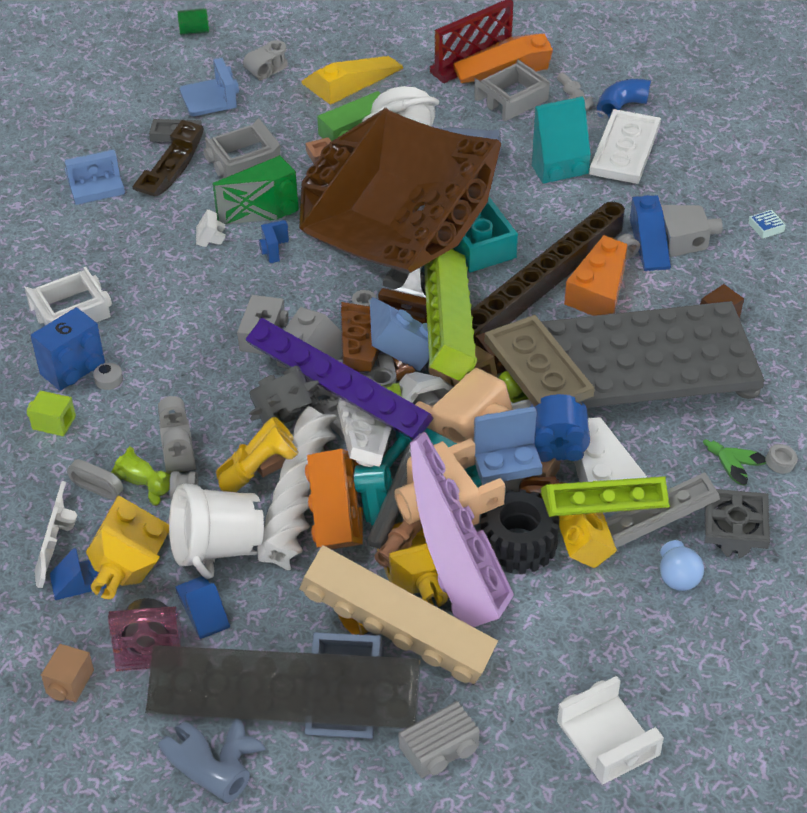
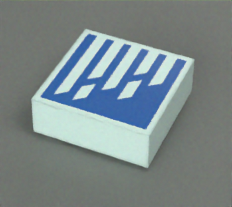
[748,210,786,239]

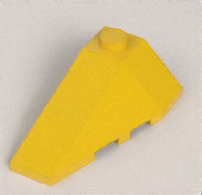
[301,56,403,105]

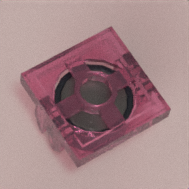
[108,598,183,671]

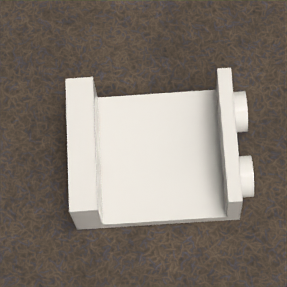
[557,676,664,785]

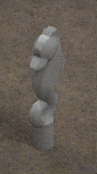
[557,73,594,112]

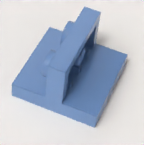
[64,150,125,205]

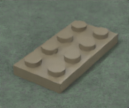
[484,315,595,406]

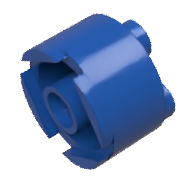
[530,394,590,462]

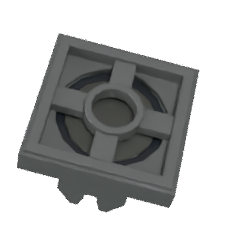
[704,489,770,558]

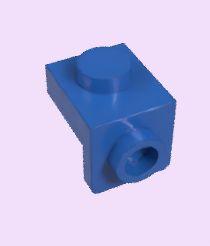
[259,220,289,263]

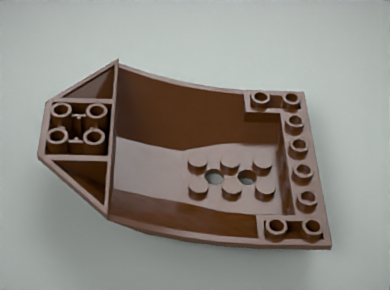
[299,108,501,273]

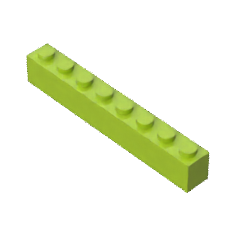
[424,249,477,381]

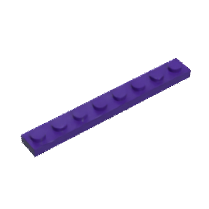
[245,317,434,440]

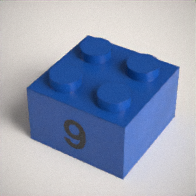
[30,307,105,391]

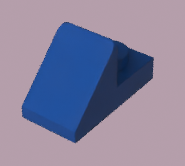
[49,548,106,600]
[175,576,230,639]

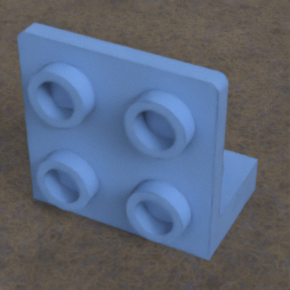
[473,407,543,485]

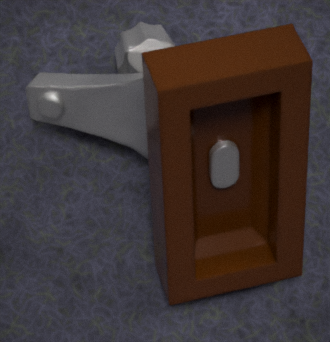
[378,267,427,324]

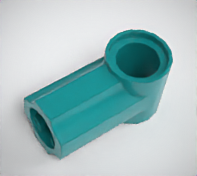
[354,464,391,525]

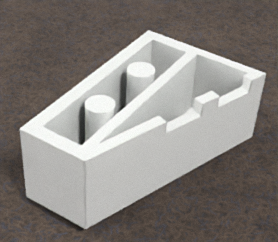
[574,417,647,482]

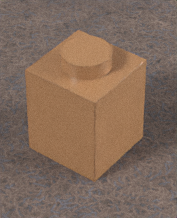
[41,644,94,702]

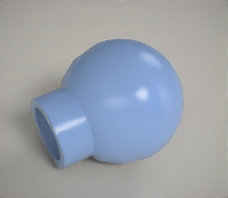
[660,540,704,591]

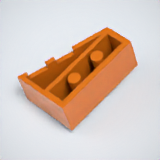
[564,235,628,316]
[305,449,363,549]

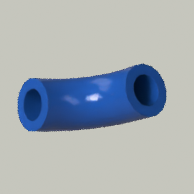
[597,79,651,118]

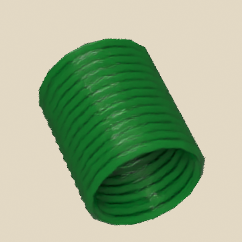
[177,8,209,35]

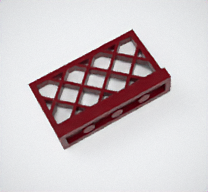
[430,0,514,83]

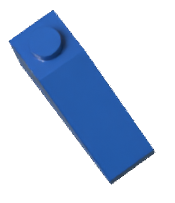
[630,195,671,271]

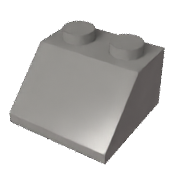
[277,307,342,369]

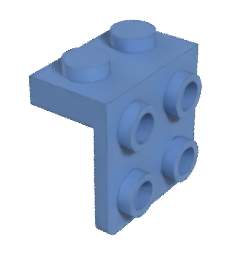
[180,58,239,116]

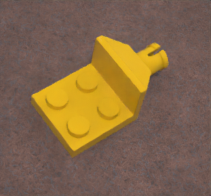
[86,495,169,599]
[376,522,448,607]

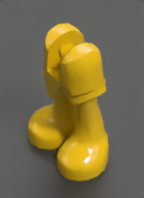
[216,417,299,492]

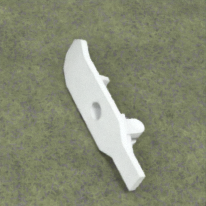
[35,481,77,588]

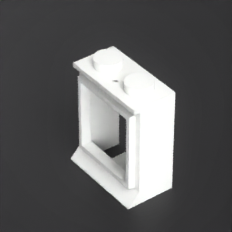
[24,267,112,325]

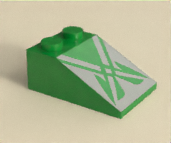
[212,155,299,224]

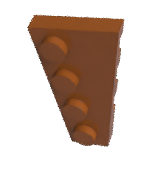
[341,302,380,372]

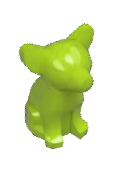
[111,446,171,506]

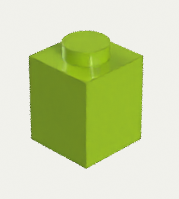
[27,390,76,436]

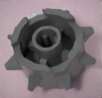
[249,366,319,424]

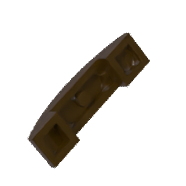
[132,120,204,197]

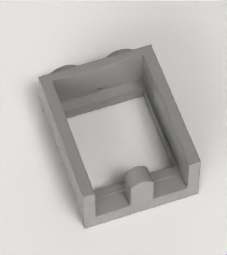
[475,60,550,121]
[204,118,281,178]

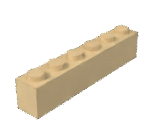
[299,545,498,684]

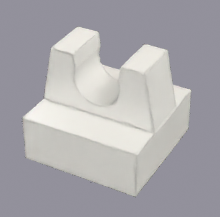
[196,209,225,247]

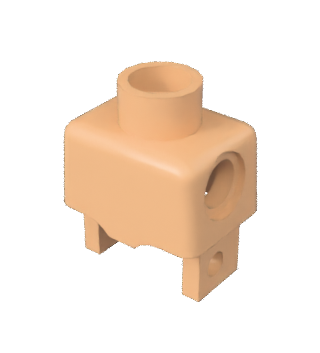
[415,368,513,444]
[395,438,505,526]

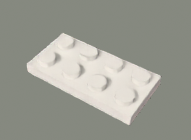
[589,109,661,184]

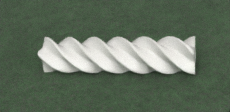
[257,406,337,570]

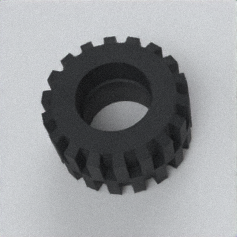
[480,489,560,574]

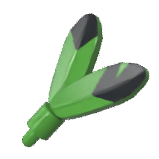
[703,439,766,486]

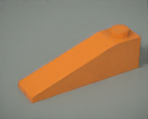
[453,33,553,83]

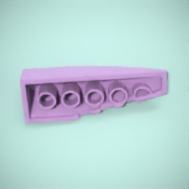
[410,432,514,627]

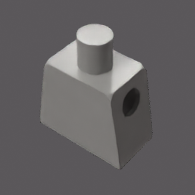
[661,205,723,257]

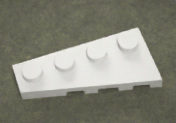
[337,397,391,467]

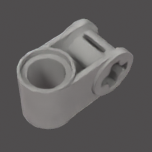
[243,40,288,80]

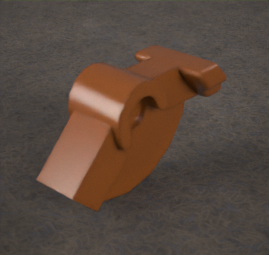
[391,356,415,381]

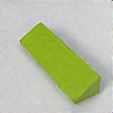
[541,476,670,517]

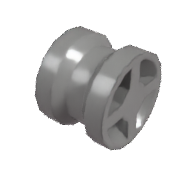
[170,471,198,501]

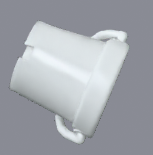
[362,86,439,126]
[169,484,264,579]

